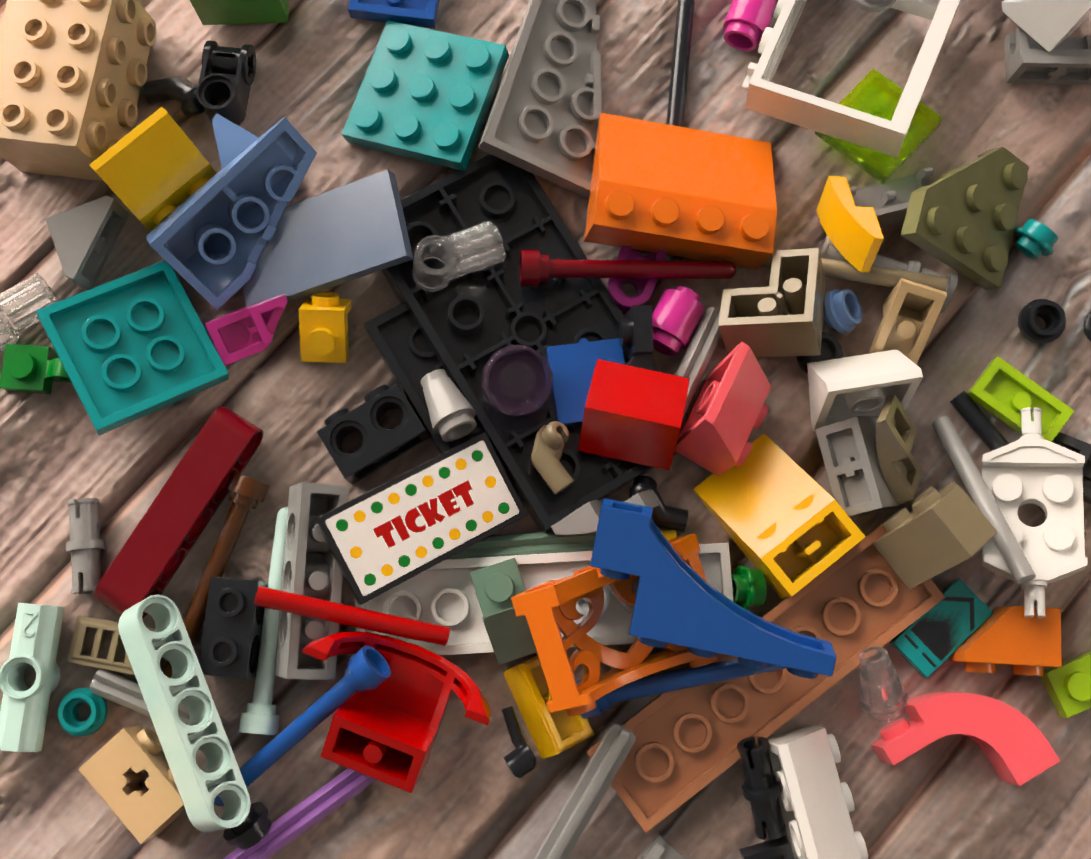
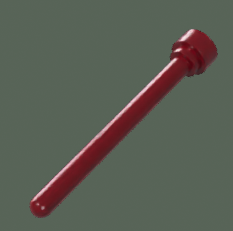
[519,250,736,287]

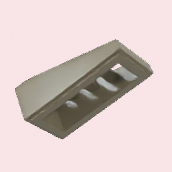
[67,615,165,675]

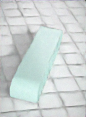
[118,595,251,833]

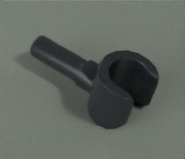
[502,706,536,778]

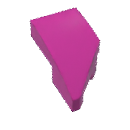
[205,294,288,365]

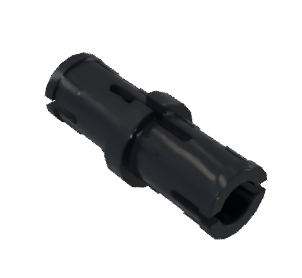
[737,736,787,840]

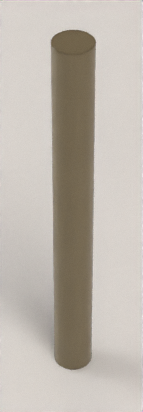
[762,250,948,292]

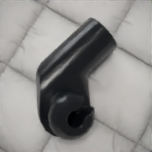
[143,77,204,116]
[629,475,689,533]

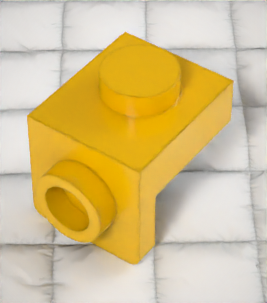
[298,292,351,363]

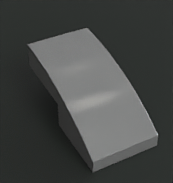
[551,489,659,535]

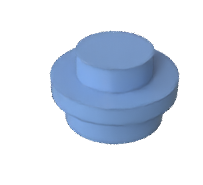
[823,289,863,334]

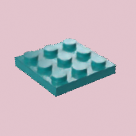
[342,20,509,171]
[36,261,229,436]

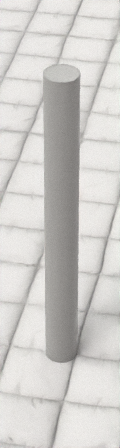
[932,416,1036,584]

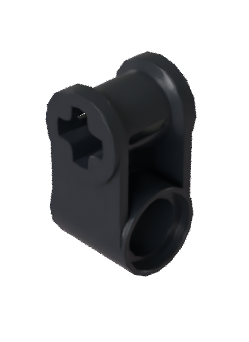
[196,40,256,126]

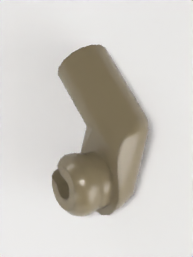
[531,421,574,495]

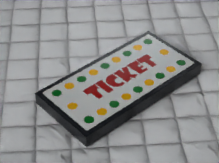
[315,432,527,605]

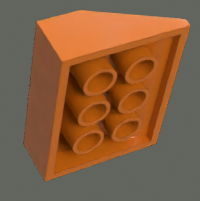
[584,113,777,270]

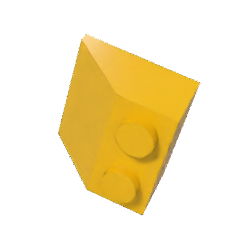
[89,107,217,232]

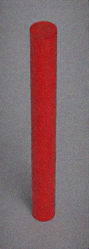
[254,586,450,646]

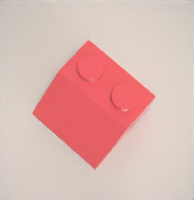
[675,342,771,476]

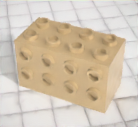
[0,0,157,181]

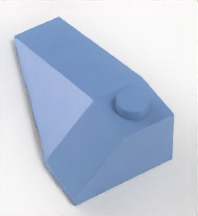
[146,117,317,310]

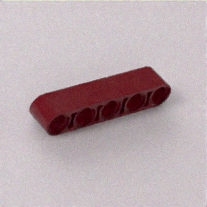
[94,406,264,619]

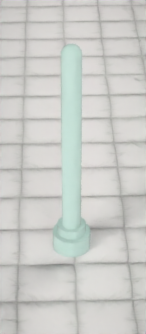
[239,507,288,735]

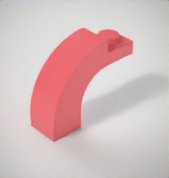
[871,691,1060,786]

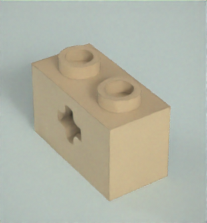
[78,725,185,844]

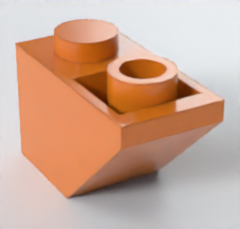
[949,606,1062,676]

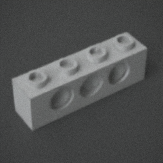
[274,482,349,680]

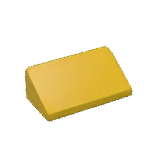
[504,655,594,759]

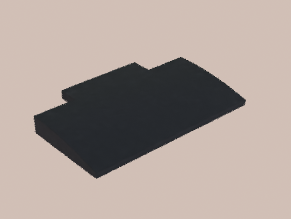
[364,154,688,533]

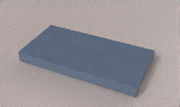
[242,169,413,307]

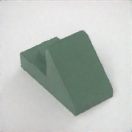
[469,558,537,665]

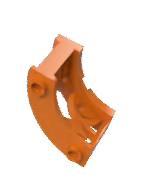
[511,533,718,716]

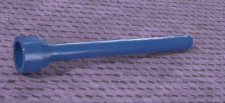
[214,645,391,806]
[576,658,787,719]

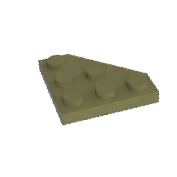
[901,147,1029,290]

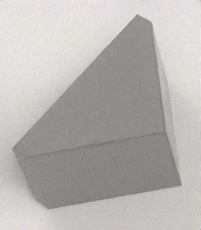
[45,196,129,291]

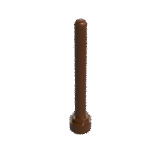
[163,472,270,678]

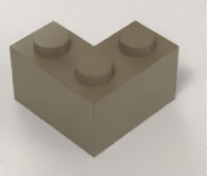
[718,248,826,358]
[873,481,997,590]

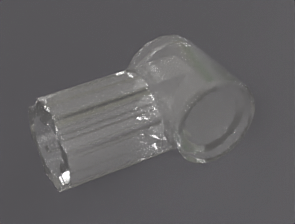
[412,221,506,291]
[0,273,59,352]

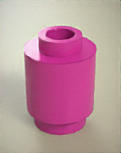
[723,0,778,51]
[652,286,705,357]

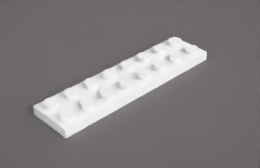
[355,542,734,656]

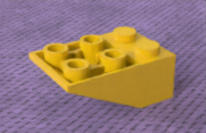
[693,434,866,599]

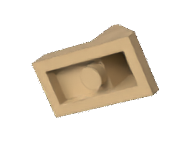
[868,278,947,365]

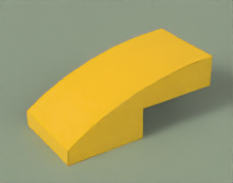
[816,176,884,273]

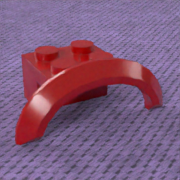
[302,631,491,793]

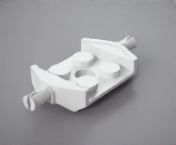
[982,407,1088,619]

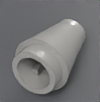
[420,369,477,442]

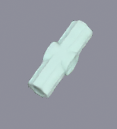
[0,603,64,752]

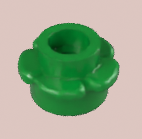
[731,565,767,611]

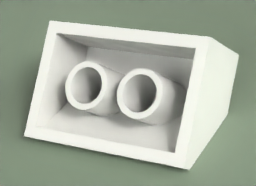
[766,725,868,859]

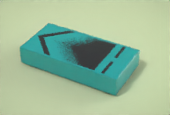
[889,578,993,678]

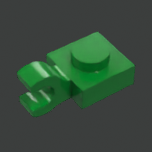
[0,344,71,395]

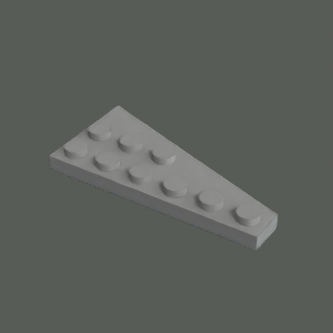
[478,0,602,199]

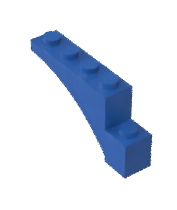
[590,498,836,679]

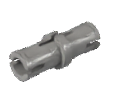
[65,498,105,594]

